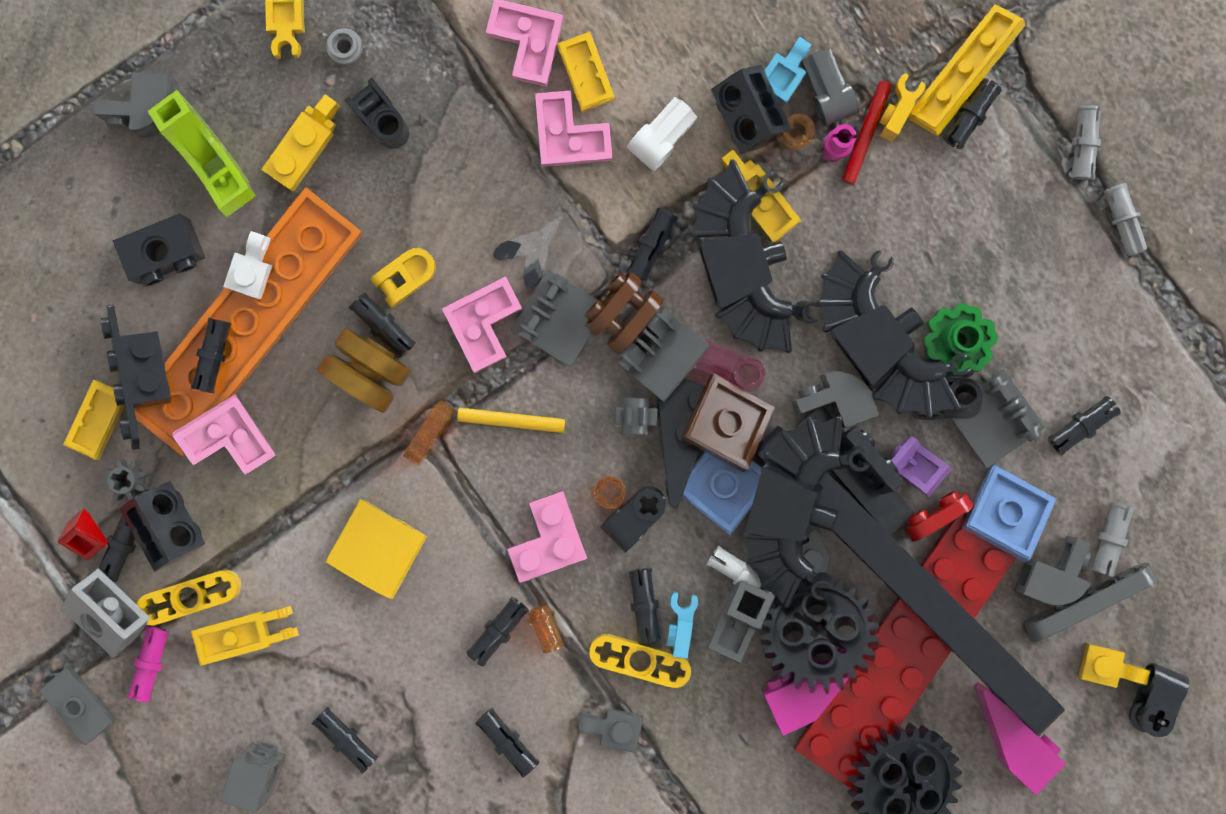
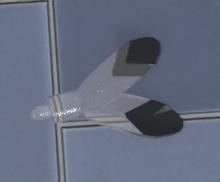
[493,216,562,289]

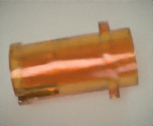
[527,604,564,653]

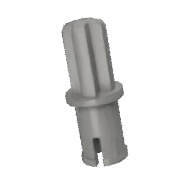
[1104,183,1147,256]

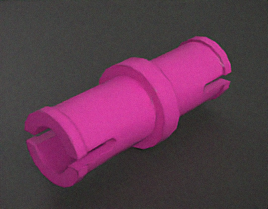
[822,124,856,162]
[127,626,169,703]

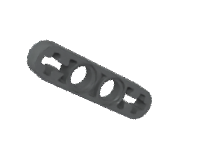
[1023,563,1157,642]

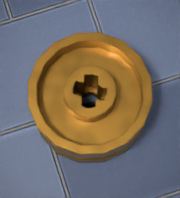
[317,327,412,413]

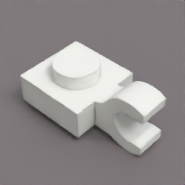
[223,231,272,299]

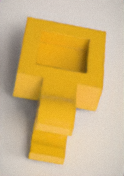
[879,73,925,142]
[1078,643,1150,688]

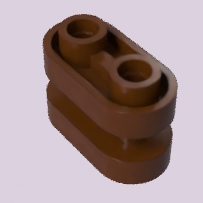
[585,271,664,354]

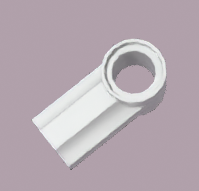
[627,97,697,172]

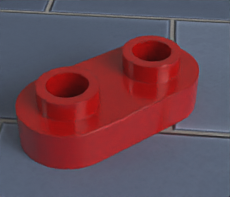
[904,490,974,542]

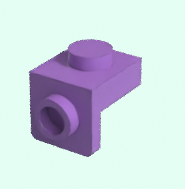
[891,436,951,497]

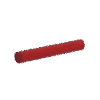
[841,81,892,185]

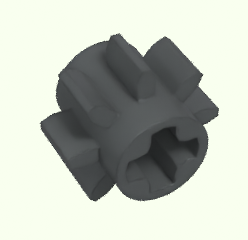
[614,398,657,435]
[102,458,151,501]

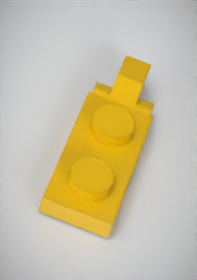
[261,94,340,192]
[720,150,801,243]

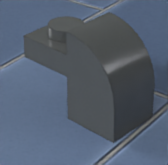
[94,72,178,137]
[792,371,879,428]
[1014,536,1091,605]
[706,580,775,663]

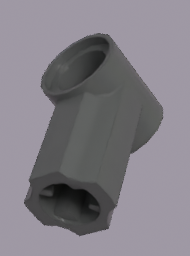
[801,49,859,126]

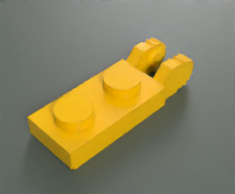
[191,606,299,666]

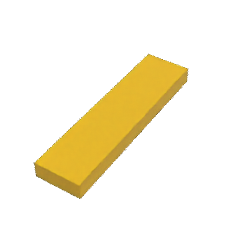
[908,4,1025,137]

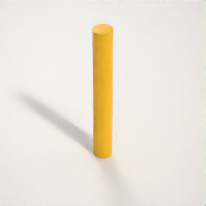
[457,408,565,433]

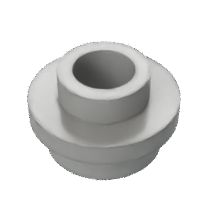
[326,28,363,65]

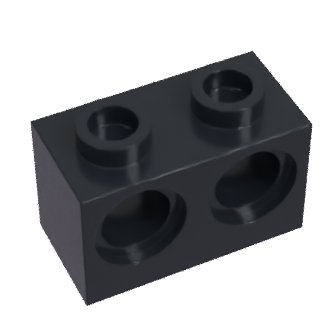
[711,65,792,154]
[119,481,205,572]

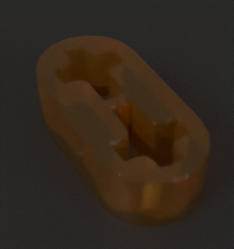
[403,400,456,467]

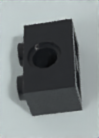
[112,213,206,287]

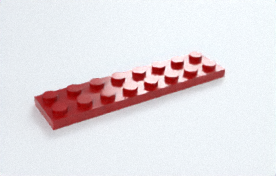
[793,516,1016,789]

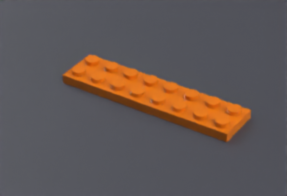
[134,187,364,456]

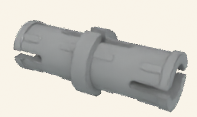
[1071,105,1102,180]
[1091,502,1135,577]

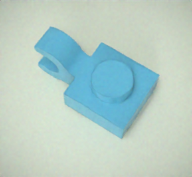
[765,37,812,104]
[666,591,698,659]

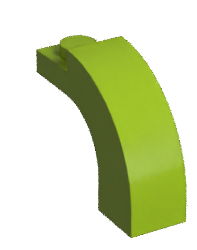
[148,90,256,217]

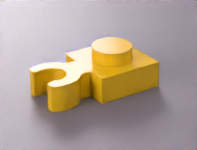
[265,0,305,59]

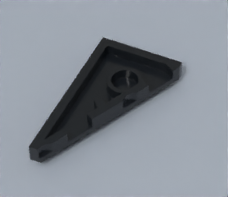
[657,378,705,509]

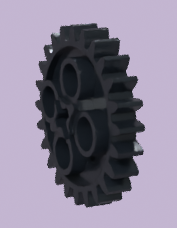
[760,579,880,694]
[847,722,962,814]

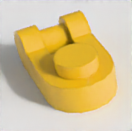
[370,248,436,309]

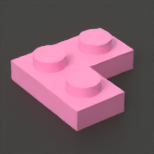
[486,0,564,87]
[535,90,612,167]
[442,276,523,373]
[172,394,276,475]
[507,491,587,583]

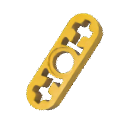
[136,570,241,626]
[589,634,691,688]

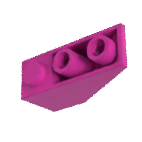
[761,648,848,736]
[974,682,1066,795]

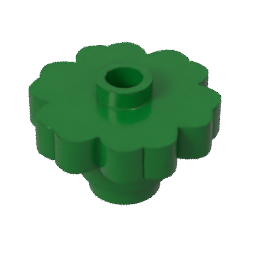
[922,303,998,377]

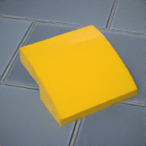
[326,499,428,599]

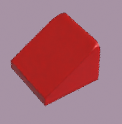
[57,508,108,560]

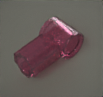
[693,339,766,392]

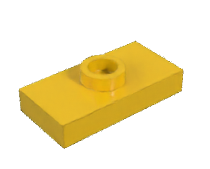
[557,32,615,113]
[63,380,124,460]

